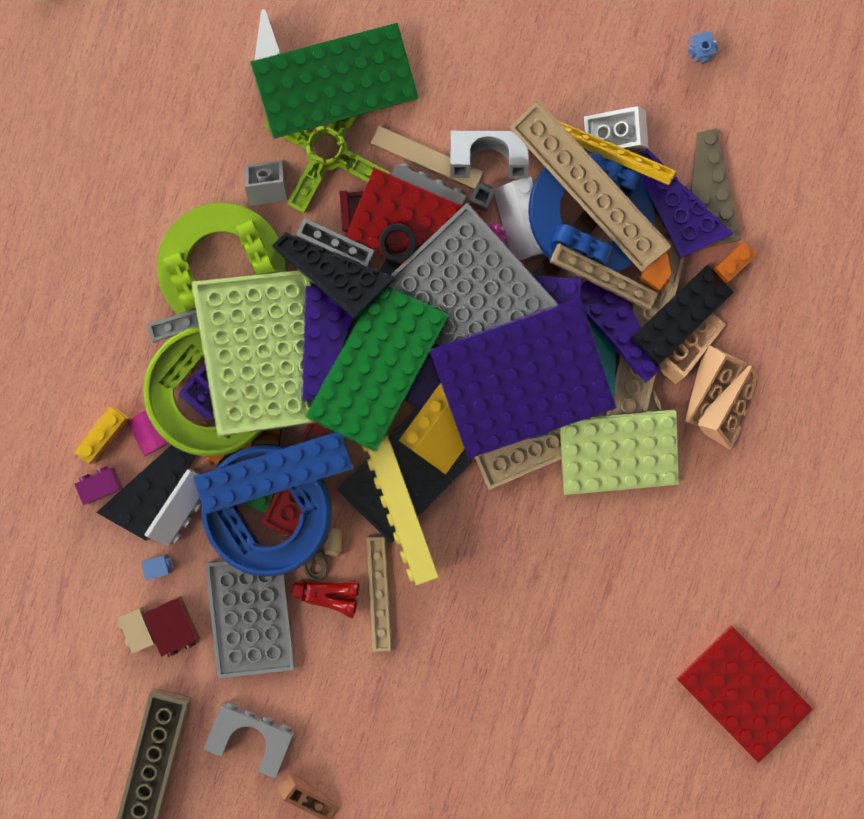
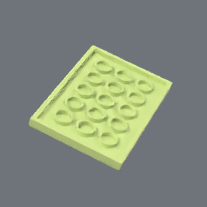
[560,410,679,495]

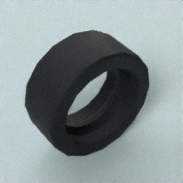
[379,223,416,262]

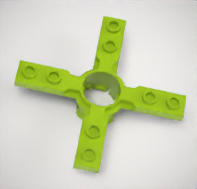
[263,116,390,214]

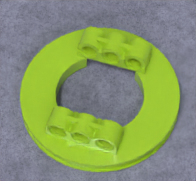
[157,203,286,314]
[143,327,262,456]

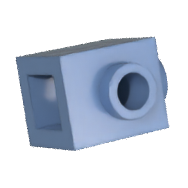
[141,554,173,580]

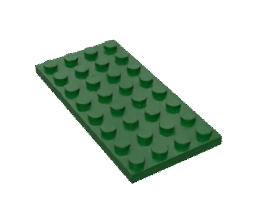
[250,22,419,139]
[305,287,449,453]

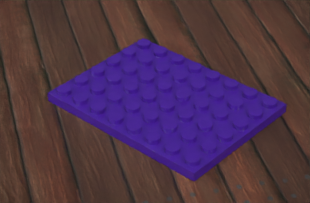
[429,297,617,459]

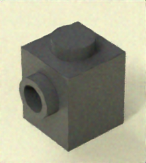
[469,183,495,212]

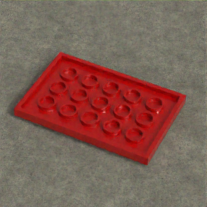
[345,167,481,264]
[677,626,813,763]

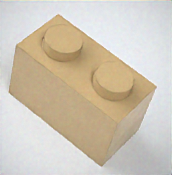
[117,606,155,653]

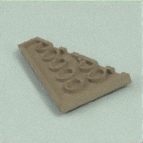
[690,128,741,248]

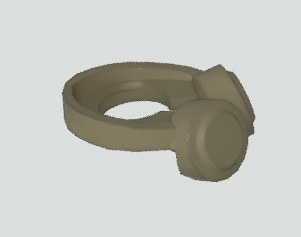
[303,549,327,580]

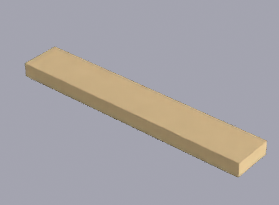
[371,126,483,190]
[550,244,658,311]
[366,536,392,653]

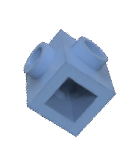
[688,31,718,64]

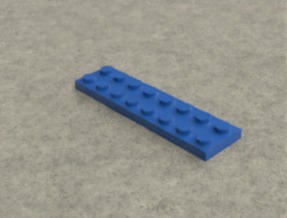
[193,433,354,514]

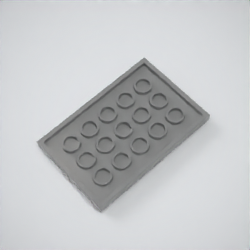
[205,561,295,679]

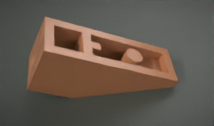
[277,773,339,819]

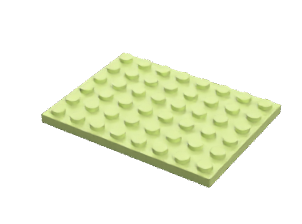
[192,271,315,437]

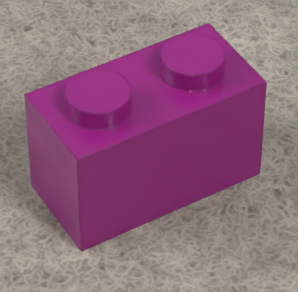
[74,466,123,505]

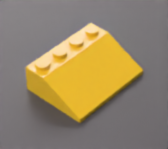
[399,383,465,474]

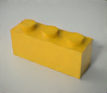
[74,407,130,464]

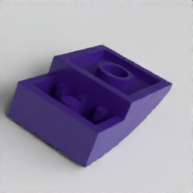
[178,364,214,421]

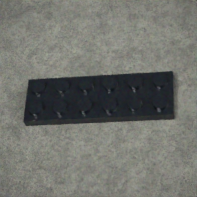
[631,264,733,366]

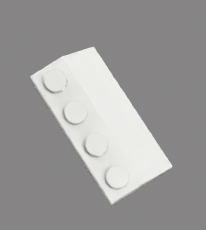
[494,176,545,262]
[145,468,202,546]

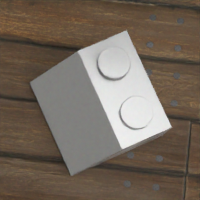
[245,160,287,206]

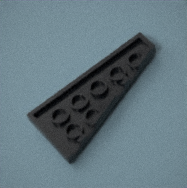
[272,232,396,320]
[96,445,196,541]

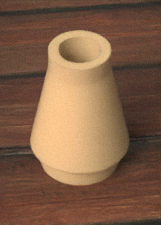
[324,528,343,557]

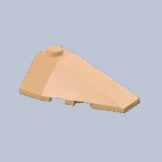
[660,313,726,384]
[685,345,747,426]

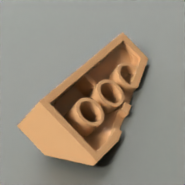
[698,366,759,449]

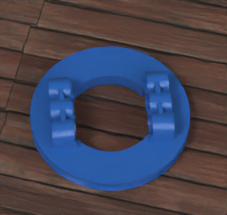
[528,148,655,275]
[201,445,332,577]

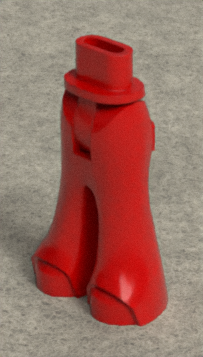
[292,581,360,618]

